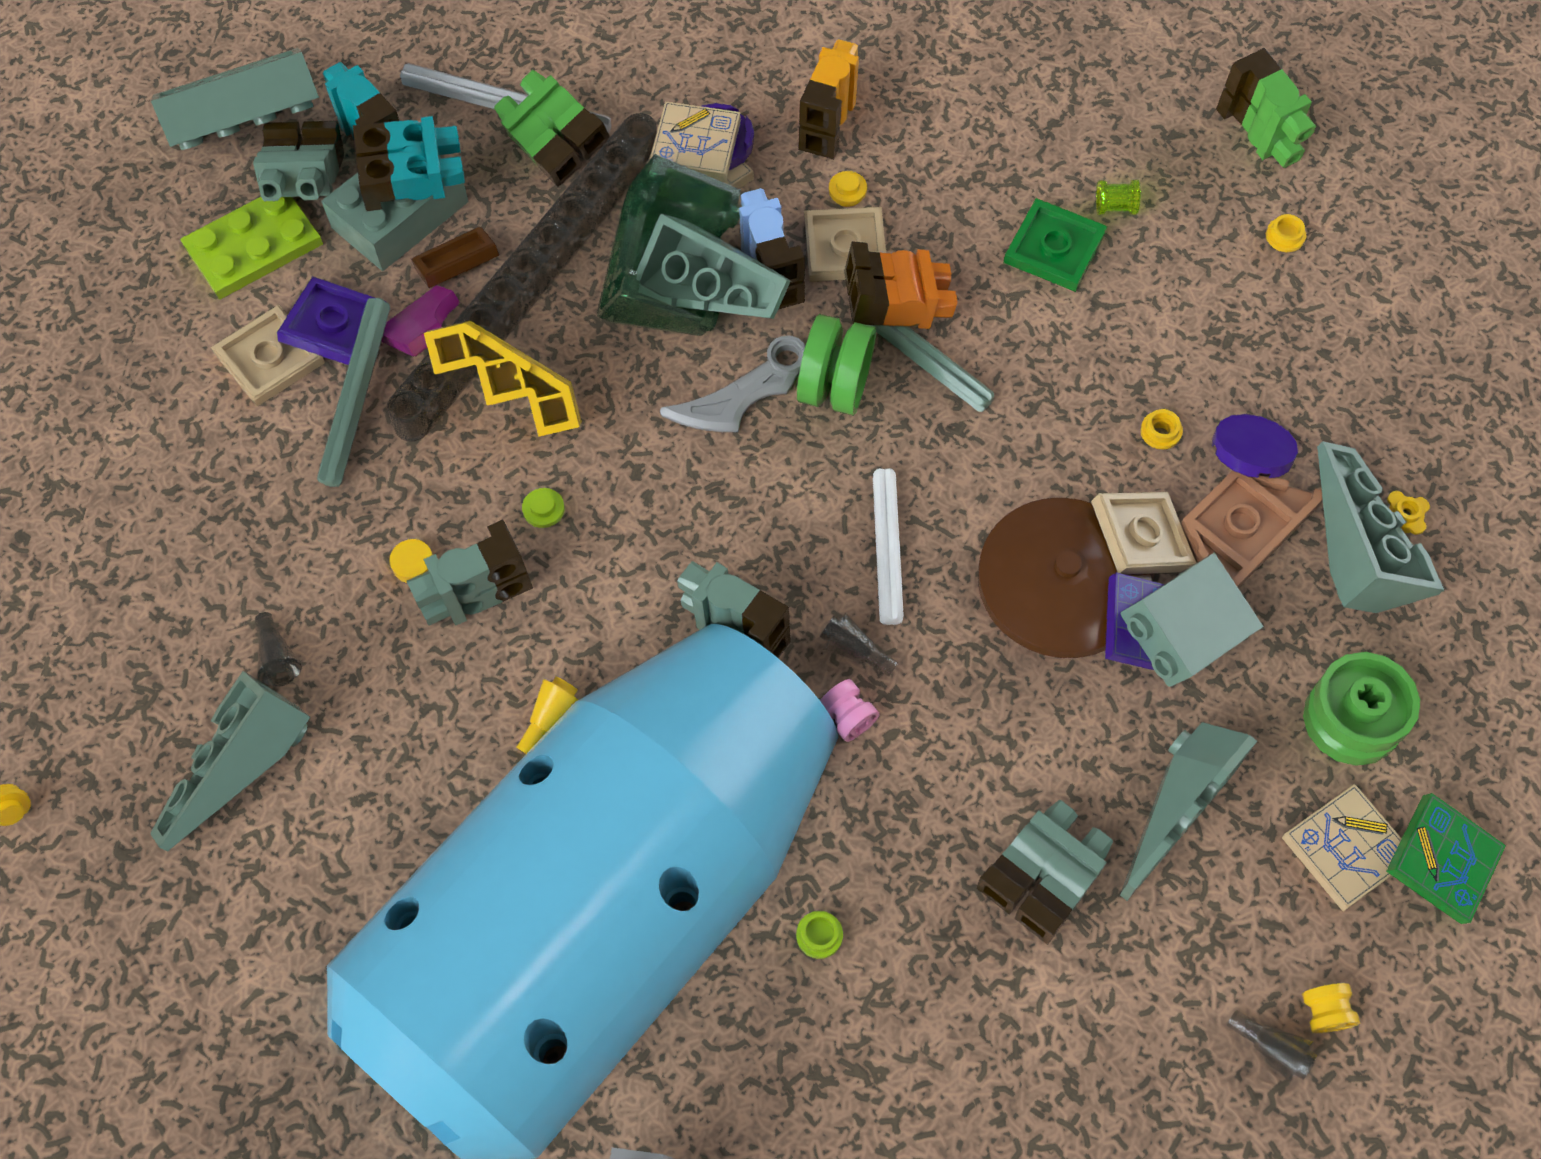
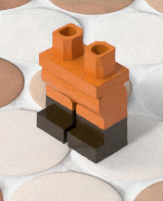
[844,241,958,329]

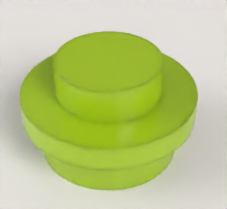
[522,488,565,528]
[796,911,843,959]

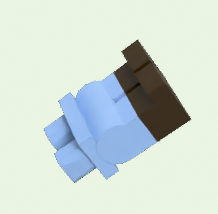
[739,188,805,309]

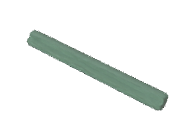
[317,298,390,487]

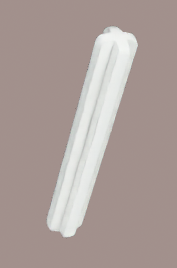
[873,468,904,625]

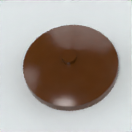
[978,498,1151,658]

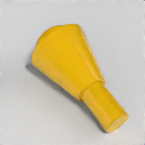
[516,676,578,754]

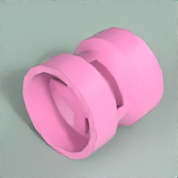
[820,679,879,742]

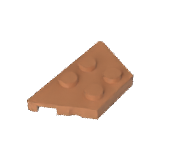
[1181,470,1323,588]

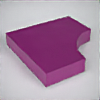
[382,285,460,357]

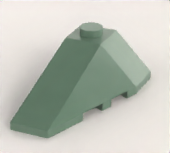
[630,214,791,319]
[1317,441,1444,613]
[150,671,310,852]
[1120,722,1257,901]

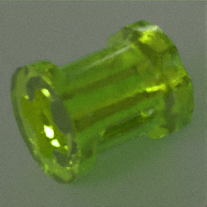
[1095,179,1141,215]

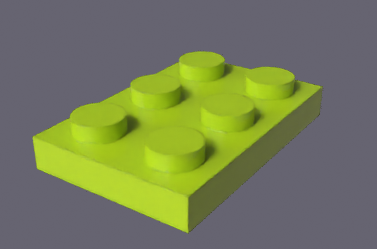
[180,197,323,300]

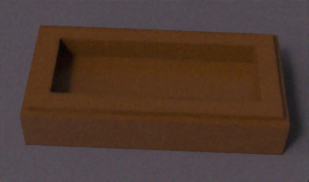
[411,226,499,288]

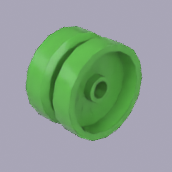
[797,314,876,416]
[1303,652,1420,766]

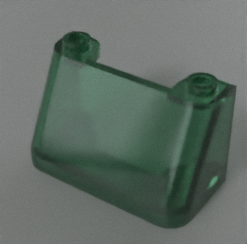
[597,154,741,336]

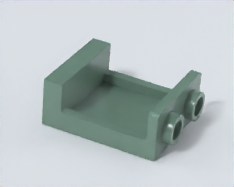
[1121,552,1264,687]

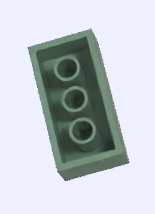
[151,48,319,150]

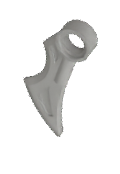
[660,336,805,432]

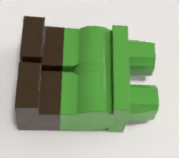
[1216,48,1316,168]
[494,70,611,187]

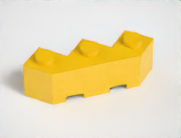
[424,321,582,437]

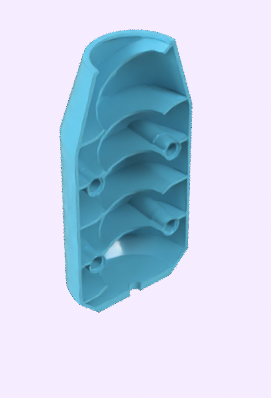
[327,624,838,1159]

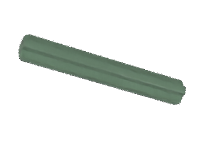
[869,325,994,412]

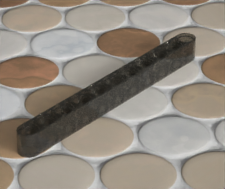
[387,113,657,442]

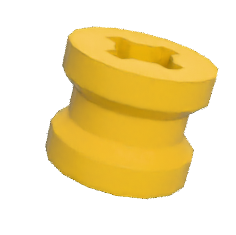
[1302,983,1361,1034]

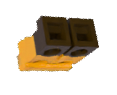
[798,39,859,160]

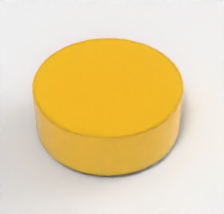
[390,539,433,583]

